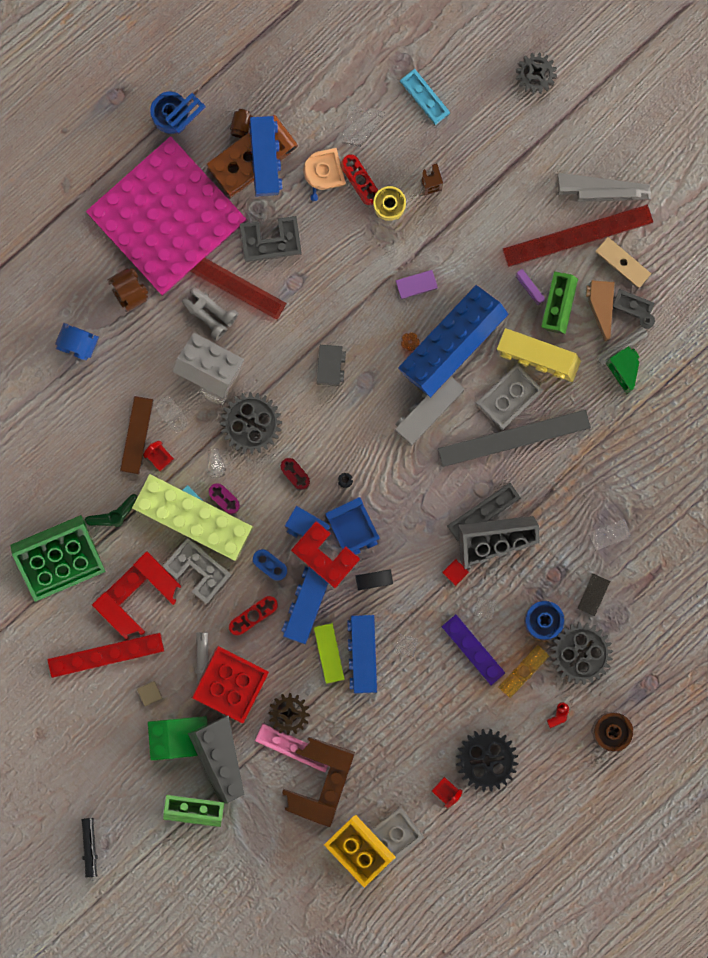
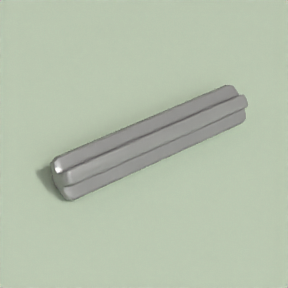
[597,327,647,365]

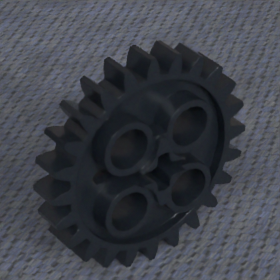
[456,729,519,792]

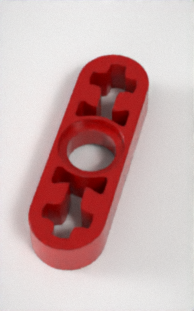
[341,154,379,205]
[229,596,278,636]

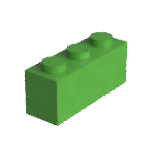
[541,271,578,334]
[163,795,224,827]

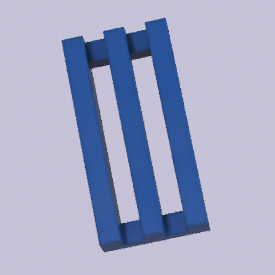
[165,93,206,134]

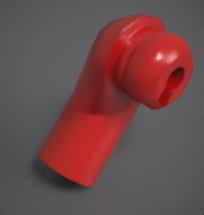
[546,702,569,729]

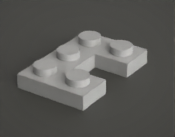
[163,538,232,604]

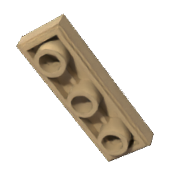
[595,237,652,289]

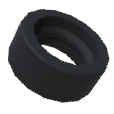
[355,569,393,591]

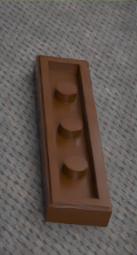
[120,396,154,475]

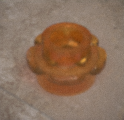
[401,332,420,351]

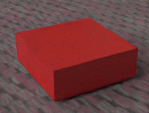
[442,559,469,586]

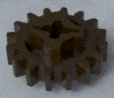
[268,693,310,735]

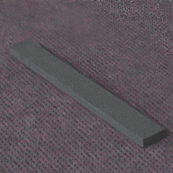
[438,410,591,467]

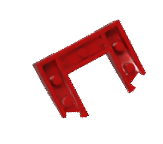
[92,551,181,640]

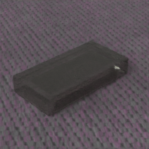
[577,574,610,616]

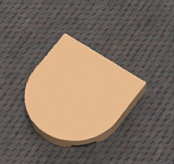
[303,148,346,190]

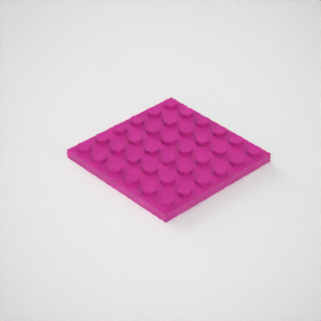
[86,136,247,296]

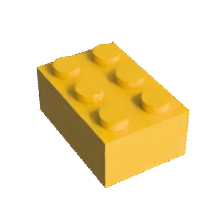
[324,815,396,888]

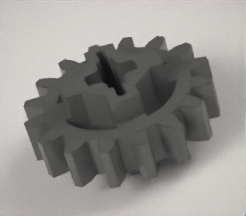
[516,52,557,95]

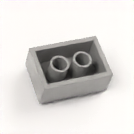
[173,333,244,398]

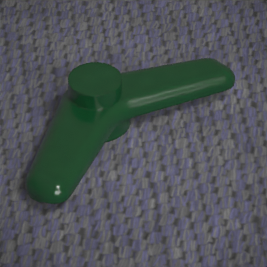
[85,494,138,527]

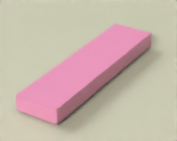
[255,723,328,772]

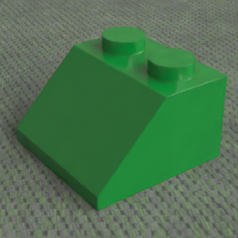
[606,346,639,395]

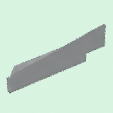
[558,173,651,202]

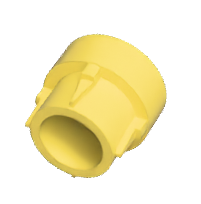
[373,186,406,221]

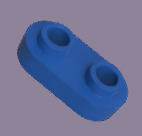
[253,549,287,581]

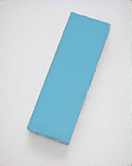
[400,69,450,125]

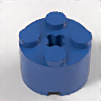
[150,91,190,134]
[55,323,99,360]
[524,601,564,640]

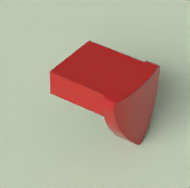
[143,441,174,472]
[431,777,463,808]

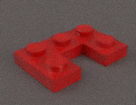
[291,521,360,588]

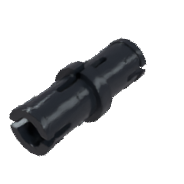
[338,473,353,488]

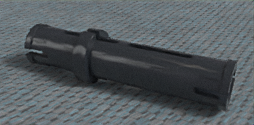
[81,818,98,877]

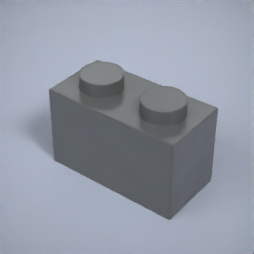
[316,344,346,386]

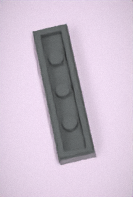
[447,483,521,541]

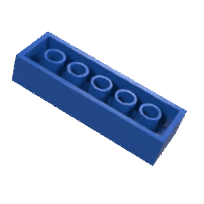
[398,285,509,398]

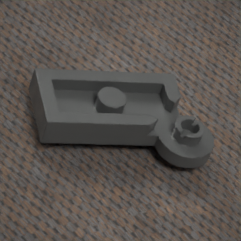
[613,289,655,329]

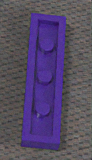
[441,614,505,685]

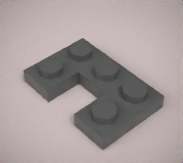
[240,216,302,262]

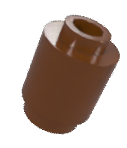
[230,109,253,138]

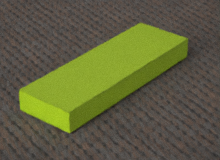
[314,623,345,684]

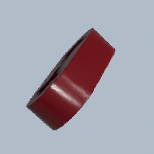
[280,458,310,490]

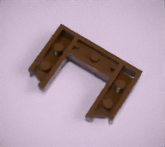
[282,737,355,827]

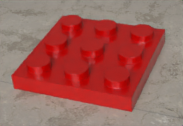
[191,646,269,724]

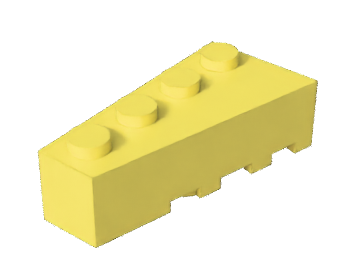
[497,328,581,382]

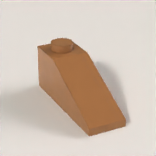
[586,280,615,341]

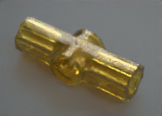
[498,645,550,698]

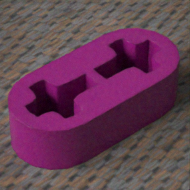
[209,483,240,514]

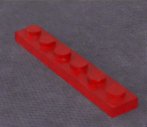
[47,633,165,678]

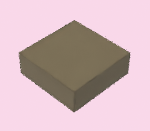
[137,681,163,707]

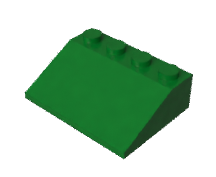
[10,515,106,602]

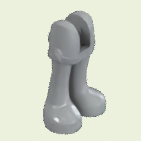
[182,288,239,341]

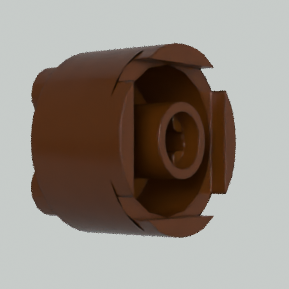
[107,267,148,312]
[592,712,633,752]

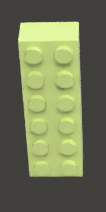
[132,474,254,561]

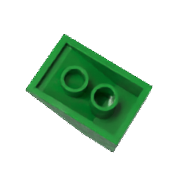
[148,716,207,761]

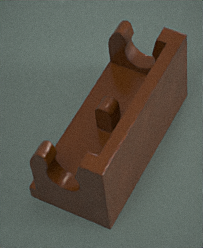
[421,163,443,196]

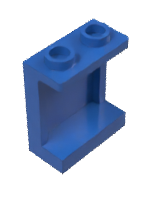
[325,497,380,555]

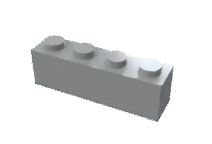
[395,376,465,446]

